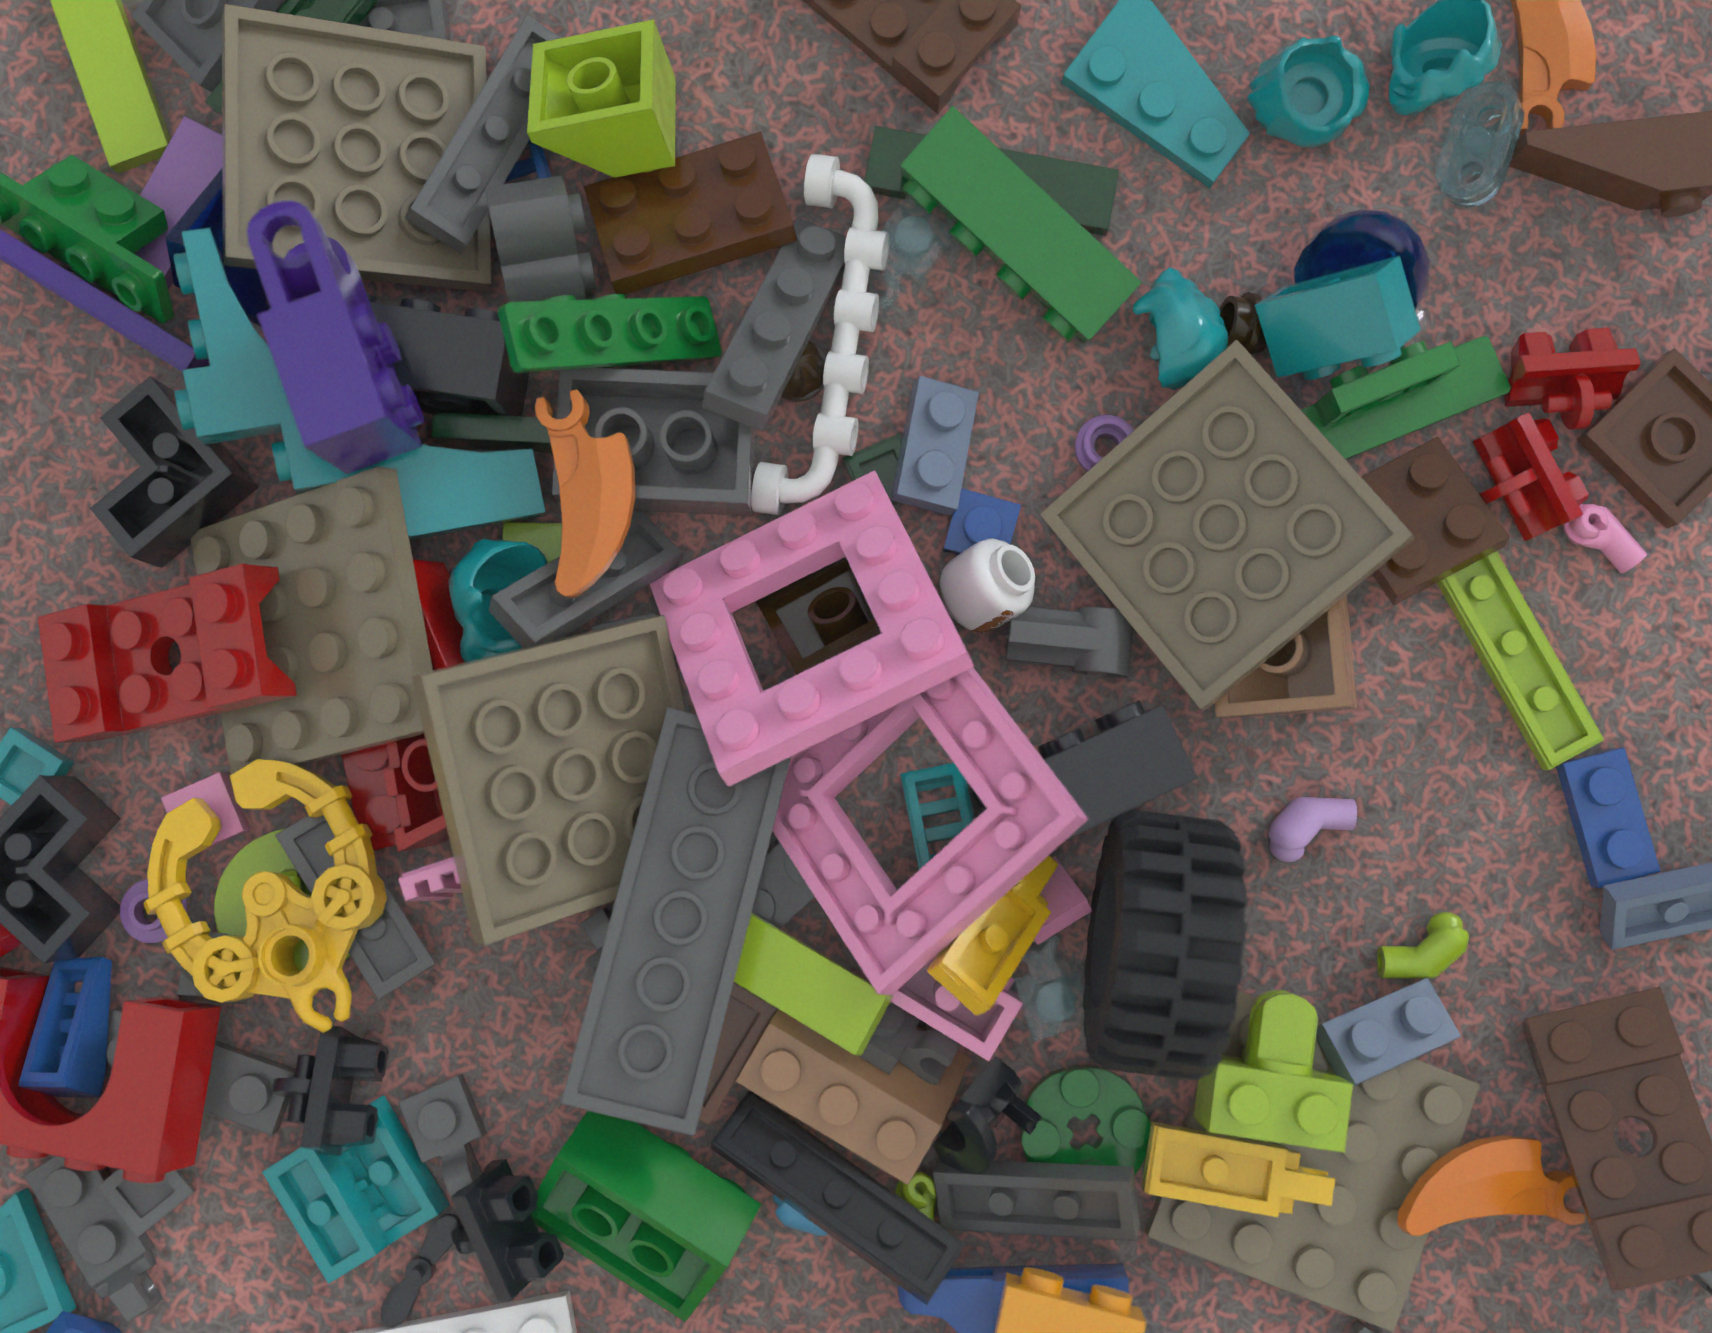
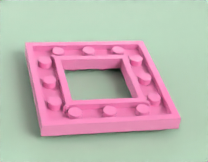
[649,470,974,787]
[772,668,1089,995]

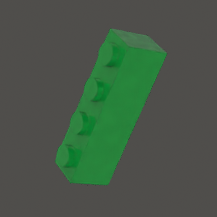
[900,106,1142,343]

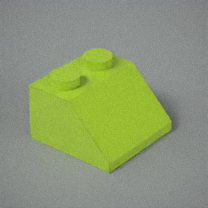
[527,19,676,178]

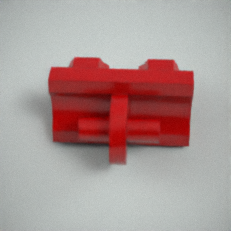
[1504,327,1641,430]
[1473,412,1589,541]

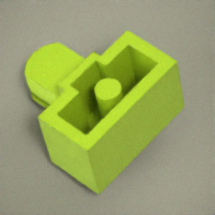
[1193,990,1353,1153]

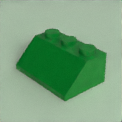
[531,1110,762,1322]

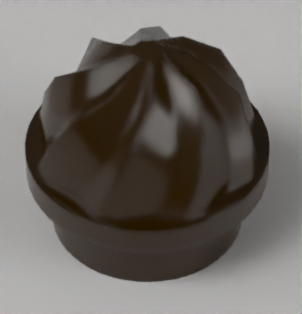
[1219,292,1267,354]
[781,341,826,402]

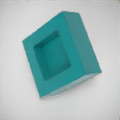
[0,727,74,806]

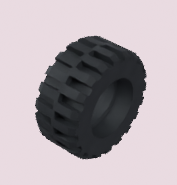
[1083,809,1247,1081]

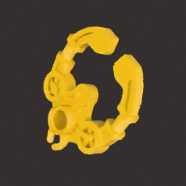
[143,759,387,1033]

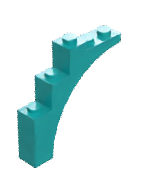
[174,228,546,541]

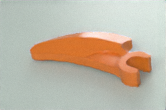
[1511,0,1596,137]
[535,389,635,598]
[1397,1135,1585,1236]

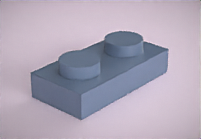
[891,376,979,516]
[1600,862,1712,950]
[1316,978,1461,1087]

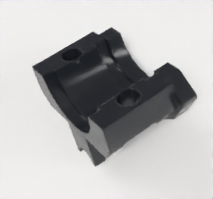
[933,1056,1042,1173]

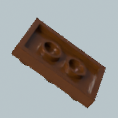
[583,131,797,295]

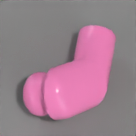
[1563,504,1647,574]

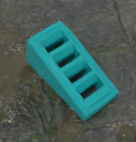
[900,763,975,870]

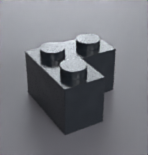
[90,376,259,568]
[0,775,121,964]

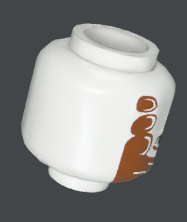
[939,538,1035,633]

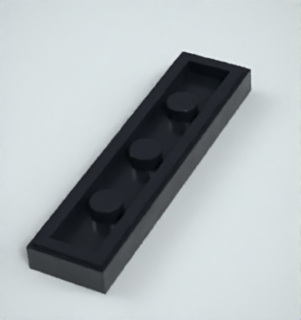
[711,1090,965,1305]

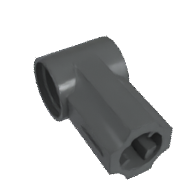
[1005,607,1133,678]

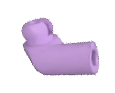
[1268,797,1357,862]

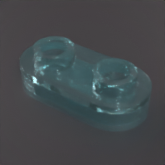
[1435,81,1524,208]

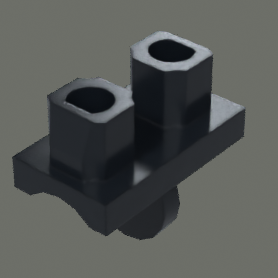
[271,1026,389,1156]
[450,1159,564,1302]

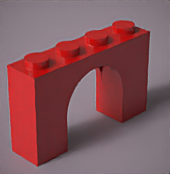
[0,967,221,1183]

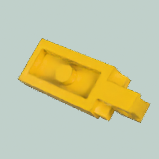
[927,855,1059,1016]
[1141,1121,1335,1217]

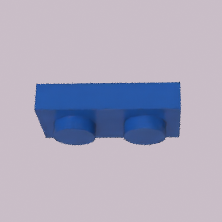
[1556,747,1661,888]

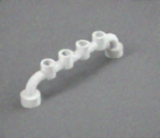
[751,154,889,515]

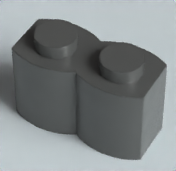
[485,175,596,302]

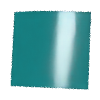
[262,1095,450,1284]

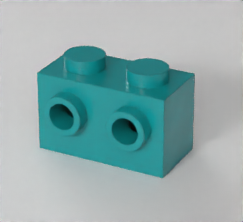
[1255,255,1421,380]

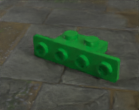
[0,154,175,324]
[498,294,722,373]
[1301,336,1510,460]

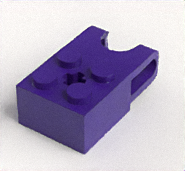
[247,201,424,474]

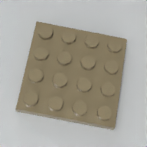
[222,4,491,292]
[1040,340,1415,710]
[191,467,433,774]
[411,615,686,946]
[1145,991,1481,1332]

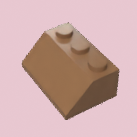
[1215,595,1358,718]
[736,1009,971,1185]

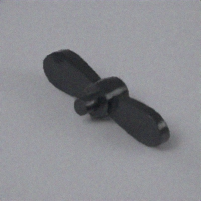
[381,1214,461,1327]

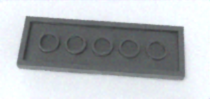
[561,707,791,1136]

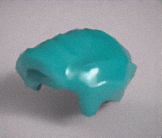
[1388,0,1502,116]
[1247,35,1369,149]
[1133,267,1228,390]
[448,539,547,662]

